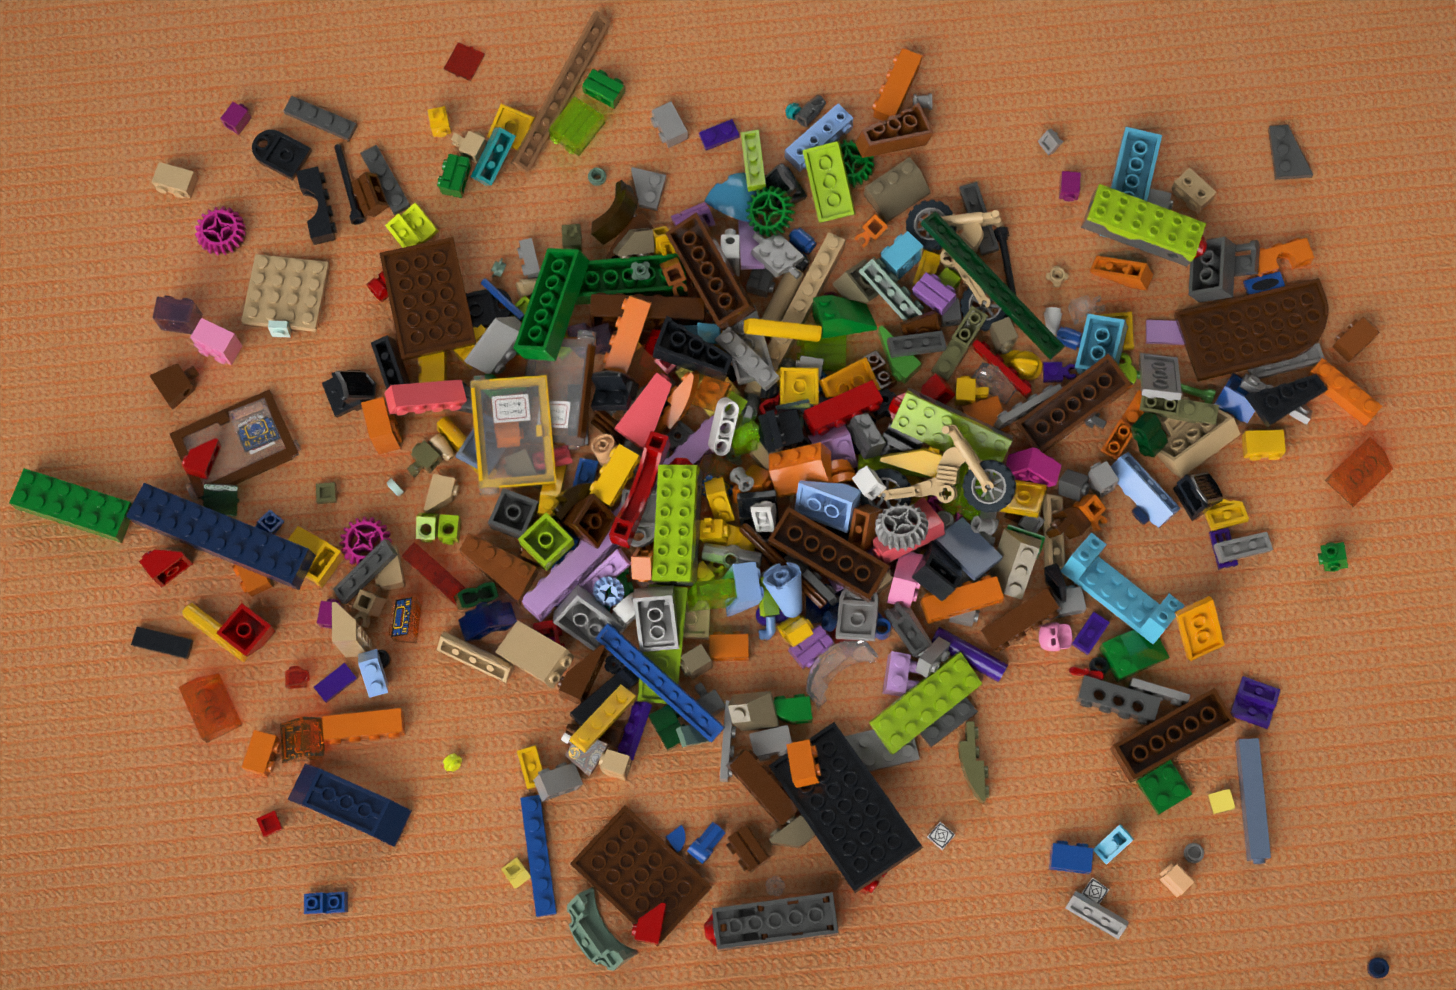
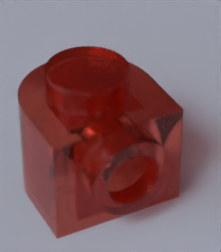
[285,666,310,689]

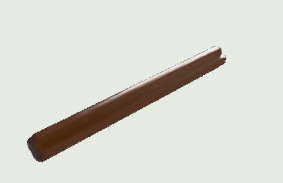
[739,523,827,608]

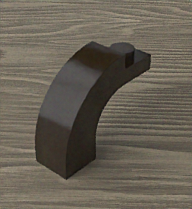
[591,180,638,245]
[550,483,611,522]

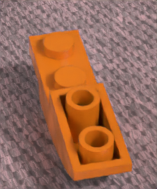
[654,371,700,434]
[1100,390,1144,461]

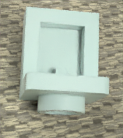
[268,320,292,338]

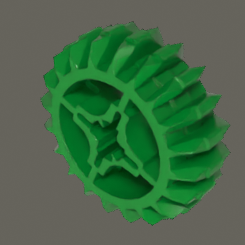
[840,139,874,188]
[745,186,796,237]

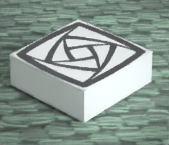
[927,822,955,850]
[1081,878,1109,904]

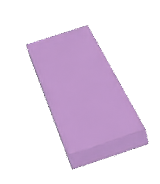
[738,220,764,270]
[1146,320,1184,345]

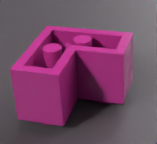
[1006,447,1061,487]

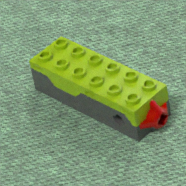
[1081,184,1207,267]
[888,387,1013,476]
[652,458,703,586]

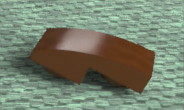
[860,350,897,390]

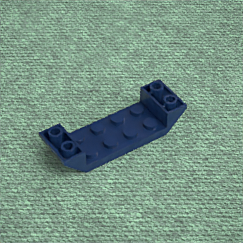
[288,764,412,847]

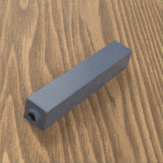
[1235,738,1271,864]

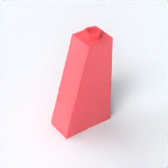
[614,373,672,451]
[872,497,945,564]

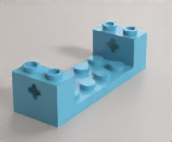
[1061,532,1185,644]

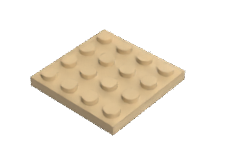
[241,254,330,332]

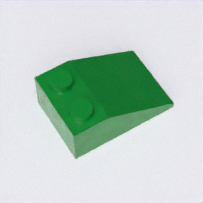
[812,295,877,339]
[1099,630,1170,683]

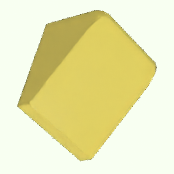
[1208,789,1235,814]
[501,857,531,888]

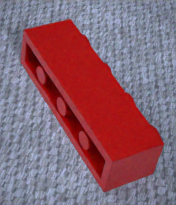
[803,380,883,436]

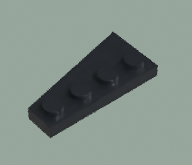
[1245,374,1328,428]

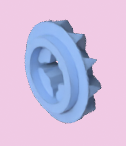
[593,577,624,607]

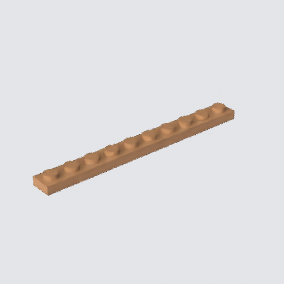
[511,11,611,173]

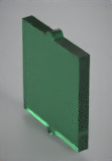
[201,483,240,516]

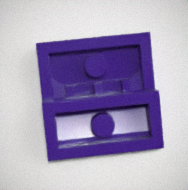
[1230,676,1280,729]

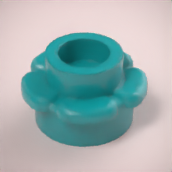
[785,103,802,120]

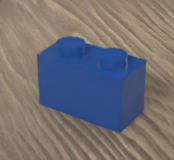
[1049,841,1093,875]

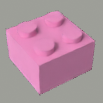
[190,318,242,365]
[887,552,923,608]

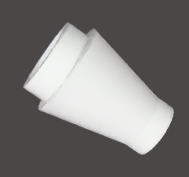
[1044,307,1062,336]

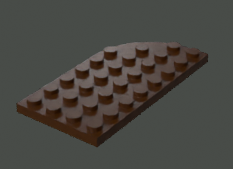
[1174,278,1328,382]

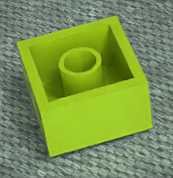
[518,512,575,571]

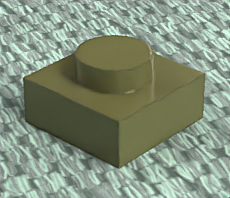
[316,482,337,504]

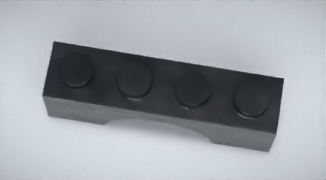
[296,166,337,245]

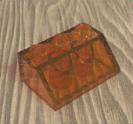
[1325,437,1393,507]
[178,673,242,743]

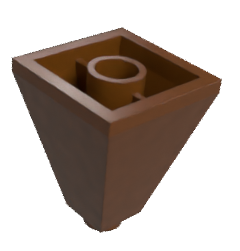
[559,494,616,549]

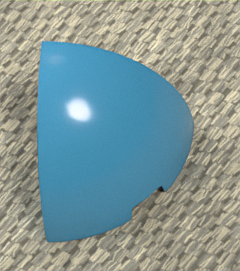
[705,173,756,222]

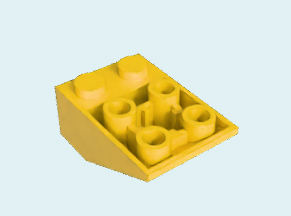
[288,526,344,588]

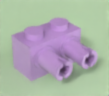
[882,651,919,697]

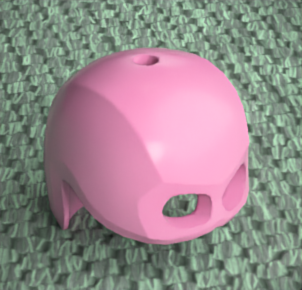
[1039,622,1072,651]

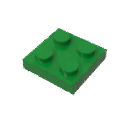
[1136,760,1192,815]

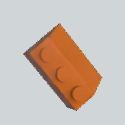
[769,442,832,498]

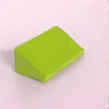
[759,576,780,617]

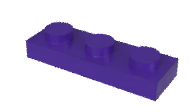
[618,701,652,761]

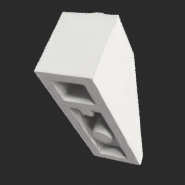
[751,501,777,532]

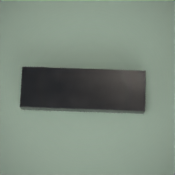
[131,627,194,660]

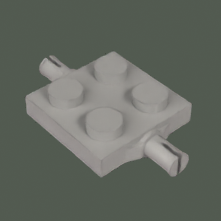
[751,232,804,279]

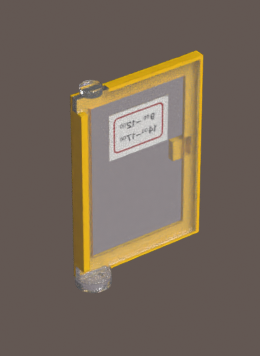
[470,375,557,496]

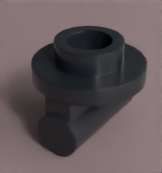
[760,382,779,399]

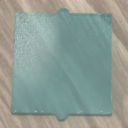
[776,399,813,417]

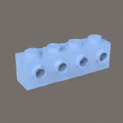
[785,103,853,172]
[1111,452,1181,528]

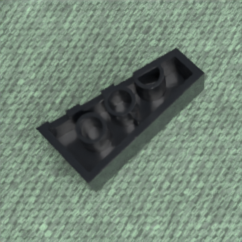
[653,315,733,382]

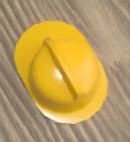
[1000,350,1043,380]

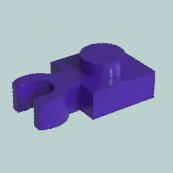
[1042,362,1076,383]

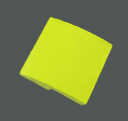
[385,203,439,248]

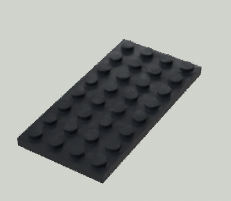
[769,722,923,893]

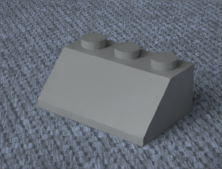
[464,317,522,375]

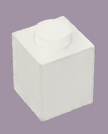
[852,466,886,500]

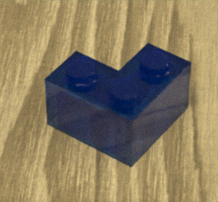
[458,600,517,641]

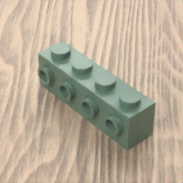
[859,257,924,321]

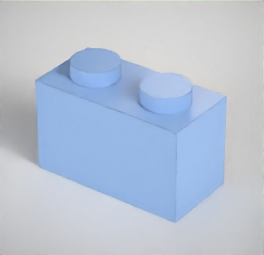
[358,649,388,698]

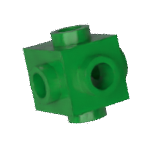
[1318,542,1348,572]

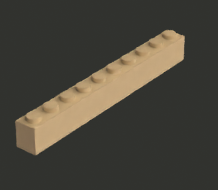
[744,232,845,403]

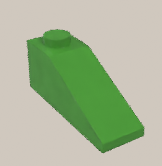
[878,325,922,384]

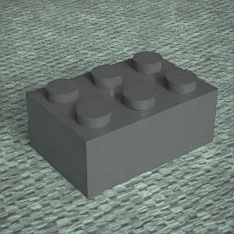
[1188,237,1236,303]

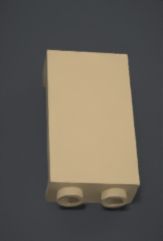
[495,621,574,688]

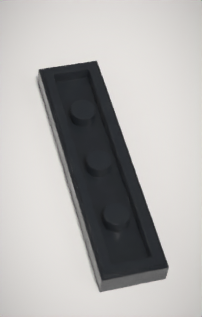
[570,666,639,727]

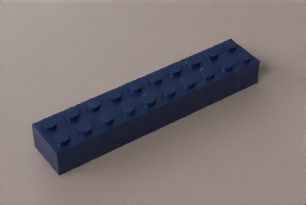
[126,483,316,590]

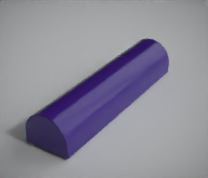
[931,627,1008,682]

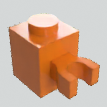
[854,214,888,248]
[1071,494,1108,531]

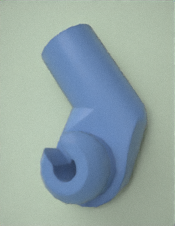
[758,615,776,641]

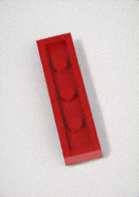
[972,339,1032,399]

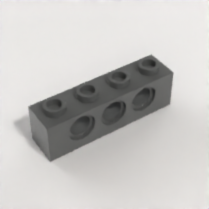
[1076,675,1161,725]

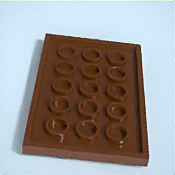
[379,237,477,361]
[570,805,712,947]

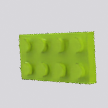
[802,141,856,223]

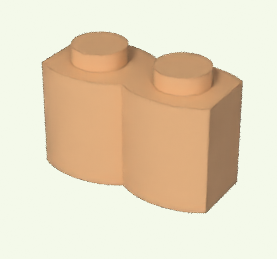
[1159,863,1195,897]

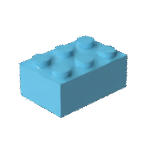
[1075,314,1128,374]

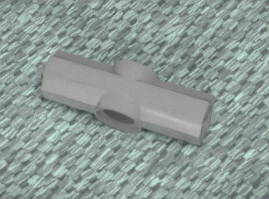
[702,543,762,569]

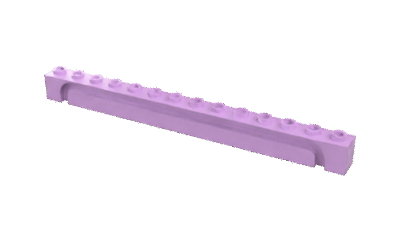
[522,416,726,622]

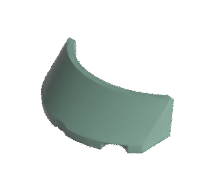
[567,887,638,971]

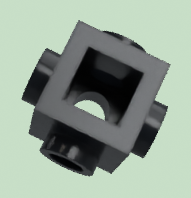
[872,388,896,420]

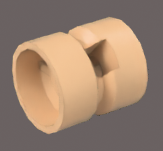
[591,434,618,466]

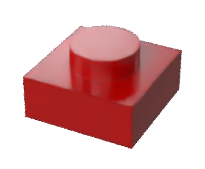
[256,810,283,838]

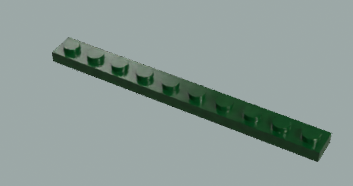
[921,211,1065,360]

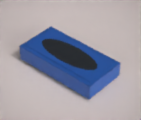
[1243,272,1285,295]

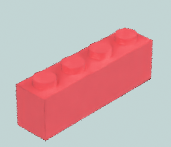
[385,380,467,415]

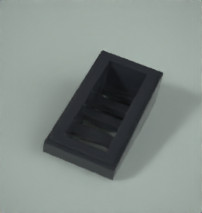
[1044,563,1067,603]

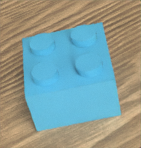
[880,231,924,280]

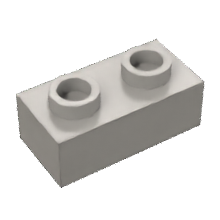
[517,238,540,279]
[915,637,950,678]

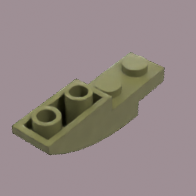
[931,306,988,382]
[1139,396,1219,425]
[958,721,989,803]

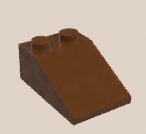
[557,645,607,705]

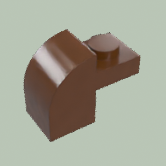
[1045,507,1092,539]

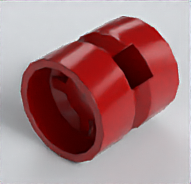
[366,271,388,303]

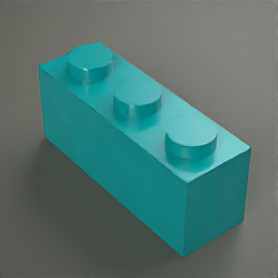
[470,127,516,186]

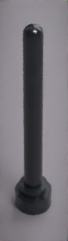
[334,144,366,225]
[993,227,1017,296]

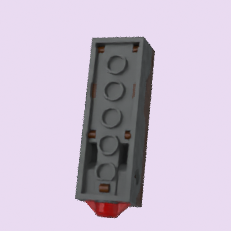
[704,892,838,952]

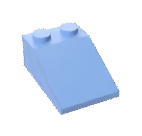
[794,481,861,533]
[721,562,764,617]

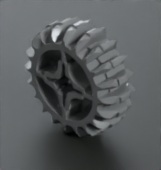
[875,502,928,551]

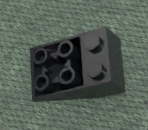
[912,541,962,601]

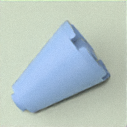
[763,562,803,618]

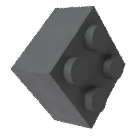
[488,488,539,539]

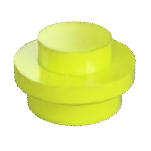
[443,753,462,772]

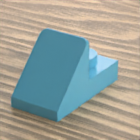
[684,323,721,344]
[1093,824,1134,865]

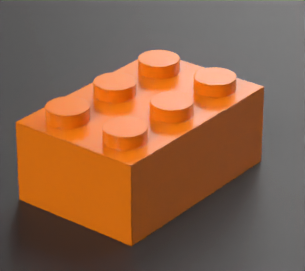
[361,397,403,455]

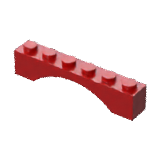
[609,431,671,548]

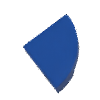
[666,825,686,854]

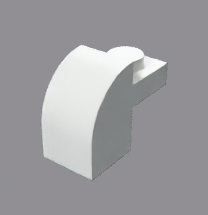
[612,592,636,633]

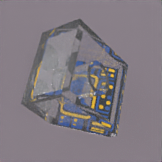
[229,398,281,452]

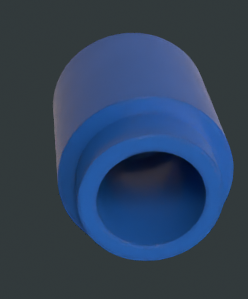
[789,228,817,255]
[1056,327,1083,350]

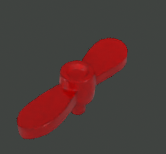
[1068,667,1104,680]

